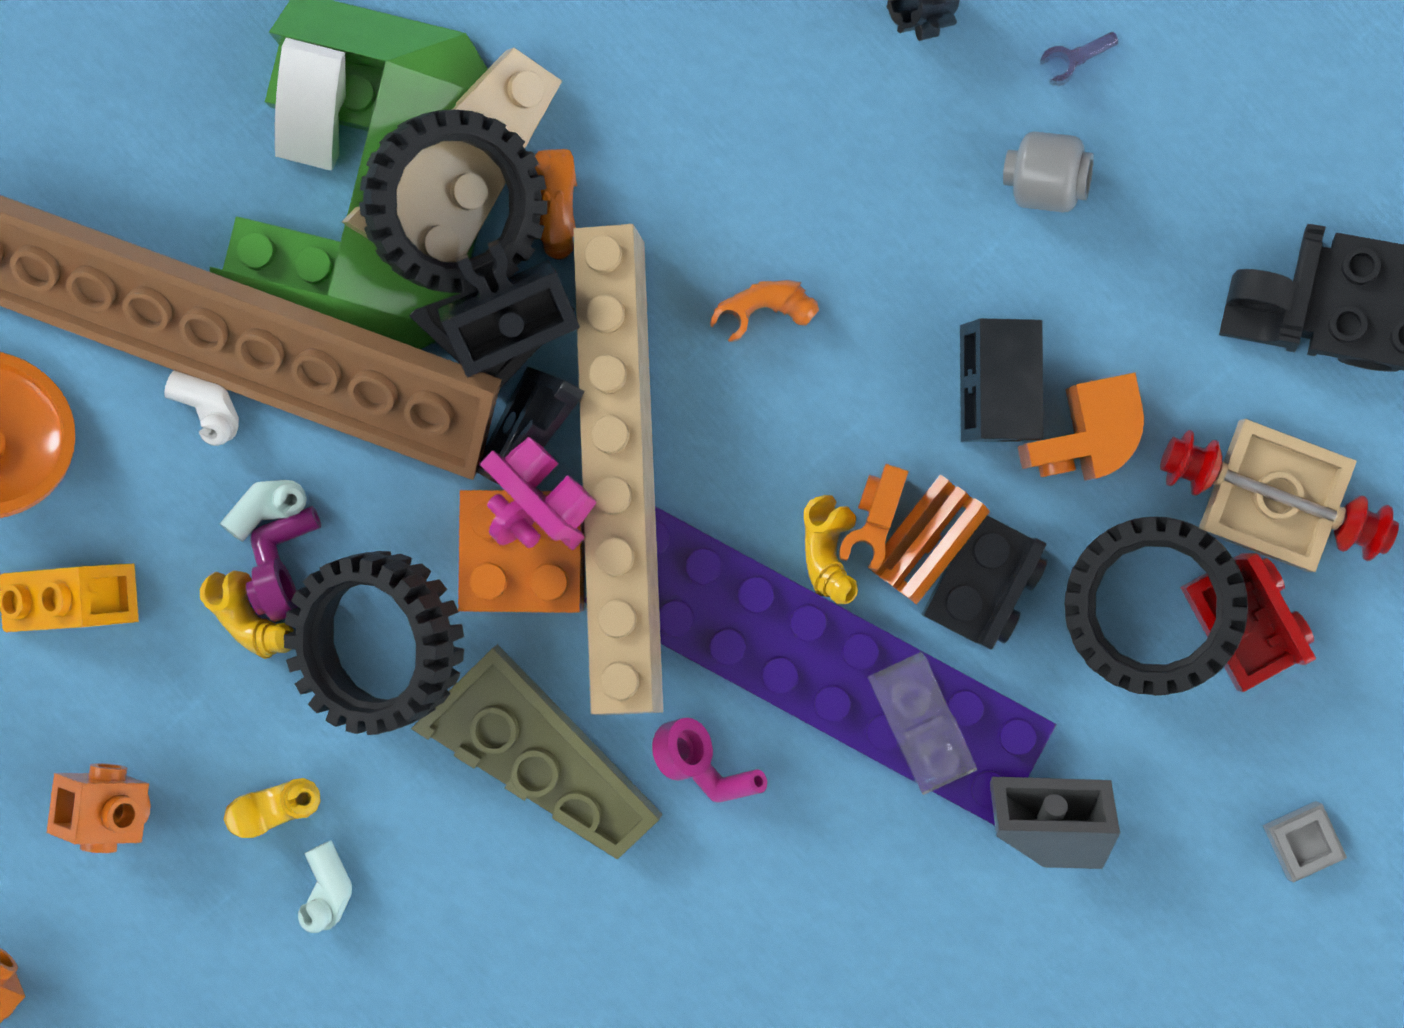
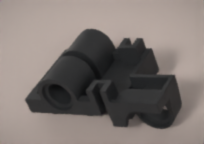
[1219,224,1404,372]

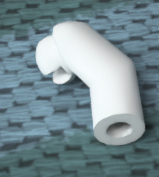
[164,370,239,446]

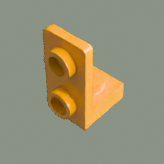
[0,563,139,632]

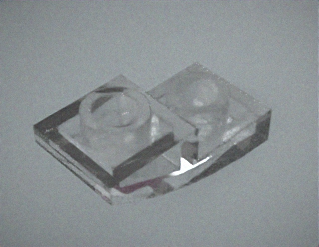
[867,652,977,795]

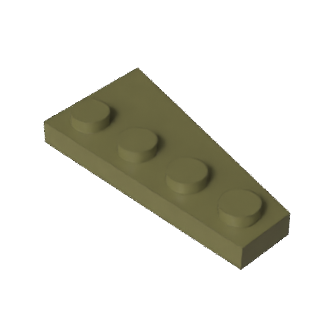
[411,644,662,860]

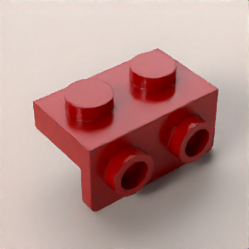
[1180,553,1316,692]

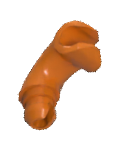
[535,149,577,260]
[710,280,819,343]

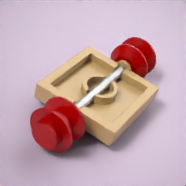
[1160,419,1399,572]

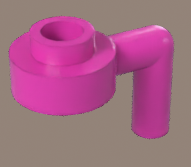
[652,717,767,803]

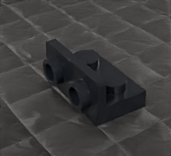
[921,515,1048,650]

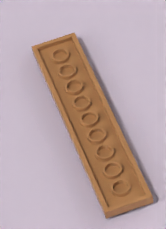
[0,195,502,480]

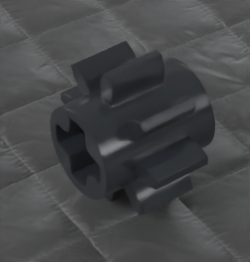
[886,0,960,41]

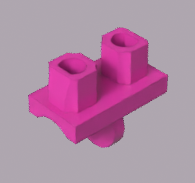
[480,437,597,550]

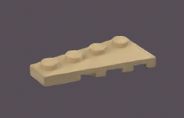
[341,48,562,262]

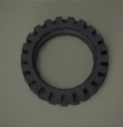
[359,109,548,293]
[1064,517,1248,696]
[284,551,464,735]

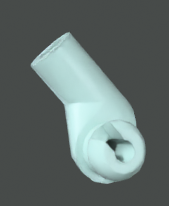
[220,480,307,542]
[298,840,352,933]

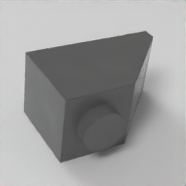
[990,777,1120,869]

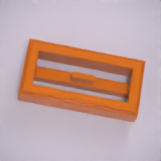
[868,474,990,605]

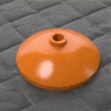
[0,352,75,518]

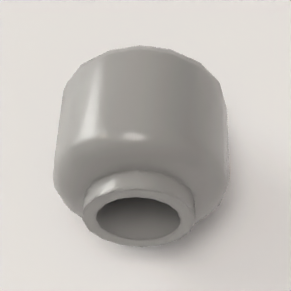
[1003,131,1094,213]

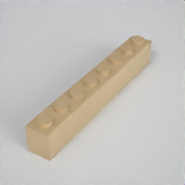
[573,224,663,715]

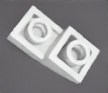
[275,38,346,171]

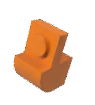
[1017,372,1144,481]

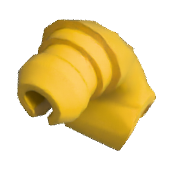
[804,495,858,605]
[199,570,295,659]
[224,778,321,838]

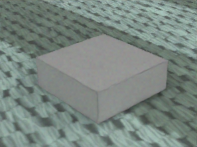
[1263,801,1347,883]

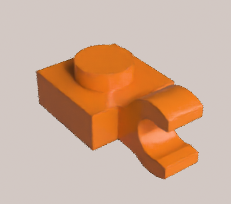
[839,464,909,571]

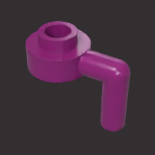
[246,506,321,622]

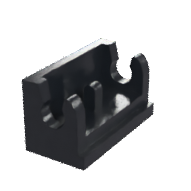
[960,318,1043,442]

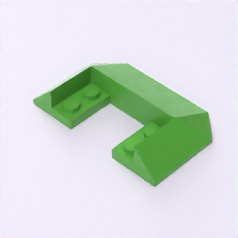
[210,0,488,350]

